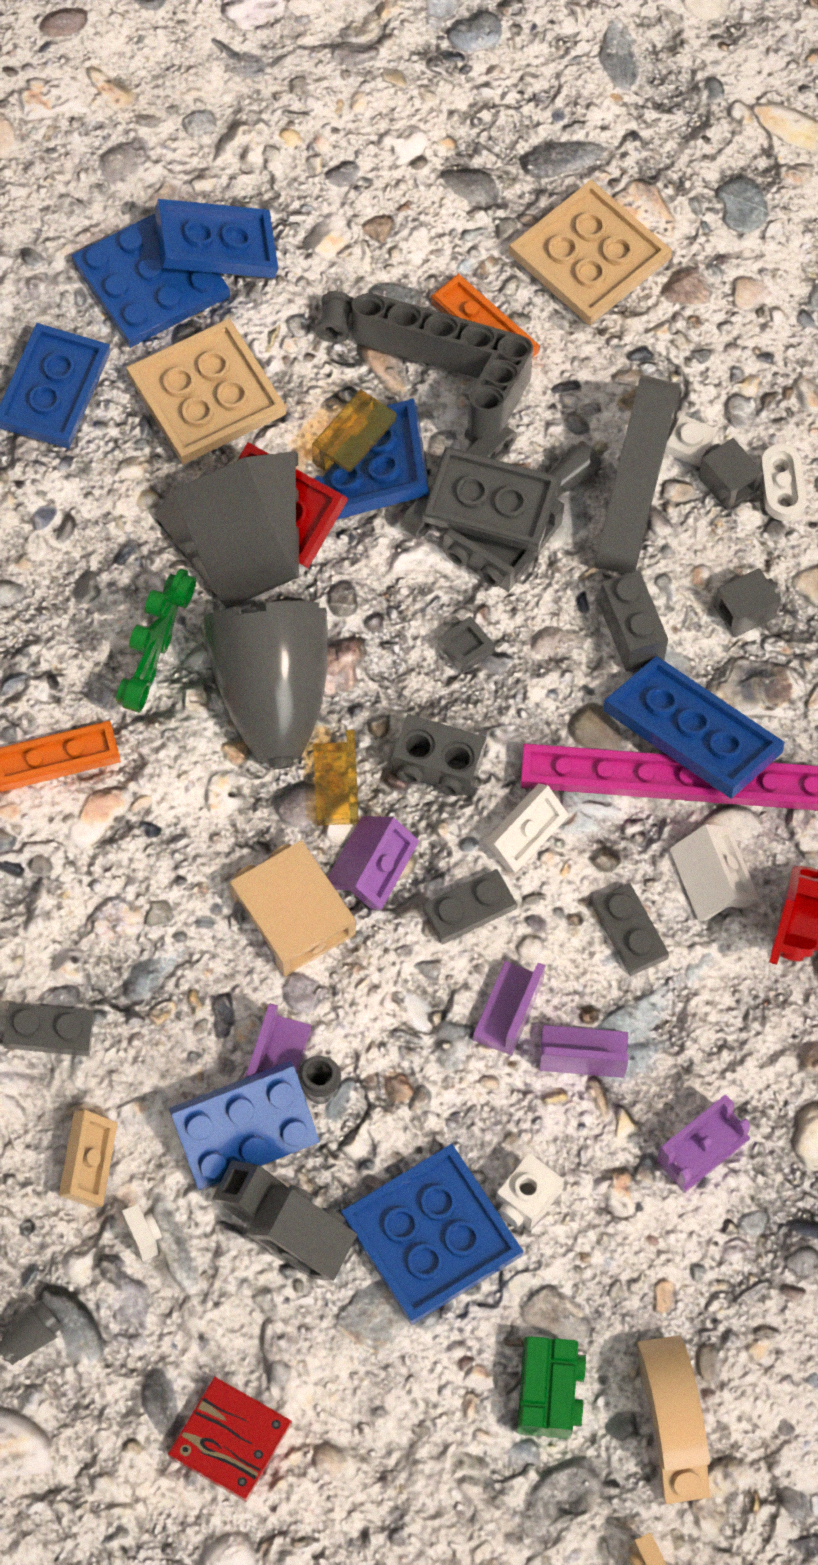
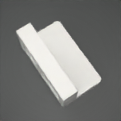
[670,824,760,921]

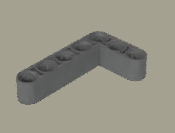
[352,293,533,439]
[595,375,682,574]

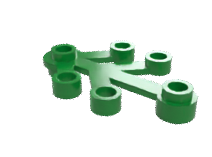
[116,569,196,713]

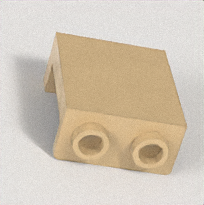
[230,840,356,977]

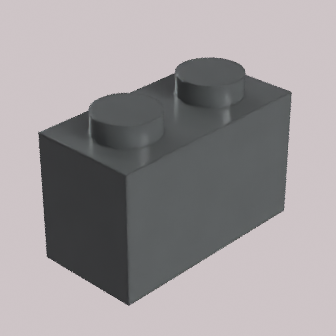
[598,570,668,672]
[246,1185,357,1281]

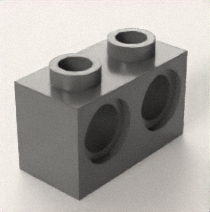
[392,713,486,797]

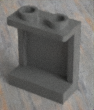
[443,499,564,592]

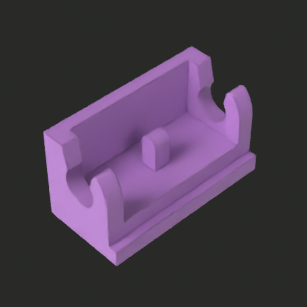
[656,1094,750,1193]

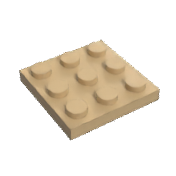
[509,180,672,326]
[126,318,286,465]

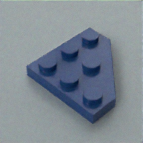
[314,398,430,520]

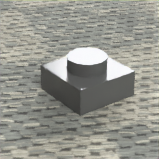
[438,616,495,674]

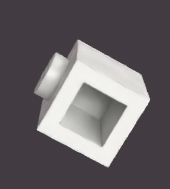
[495,1153,564,1231]

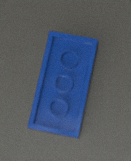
[603,656,785,799]

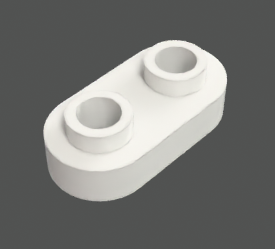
[760,444,806,521]

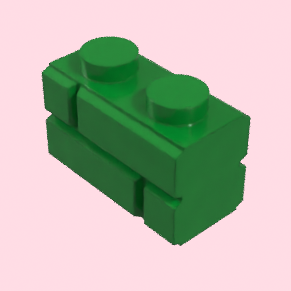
[517,1336,586,1439]

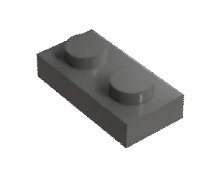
[423,869,517,945]
[592,883,669,977]
[3,1003,95,1056]

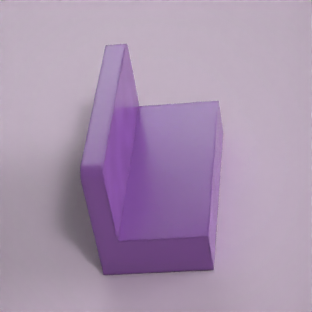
[327,816,419,910]
[473,961,546,1056]
[245,1003,312,1078]
[539,1025,629,1078]

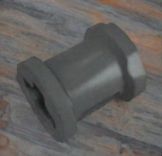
[315,291,354,343]

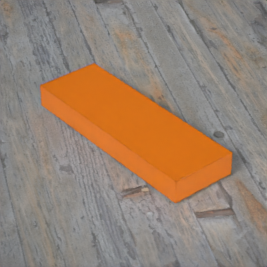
[431,273,540,357]
[0,720,121,792]

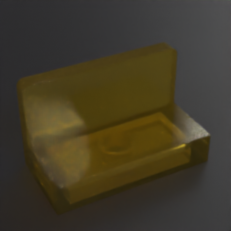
[312,389,397,472]
[313,730,358,826]

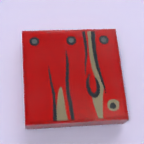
[168,1376,292,1502]

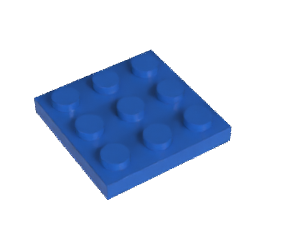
[72,213,230,348]
[341,1144,524,1325]

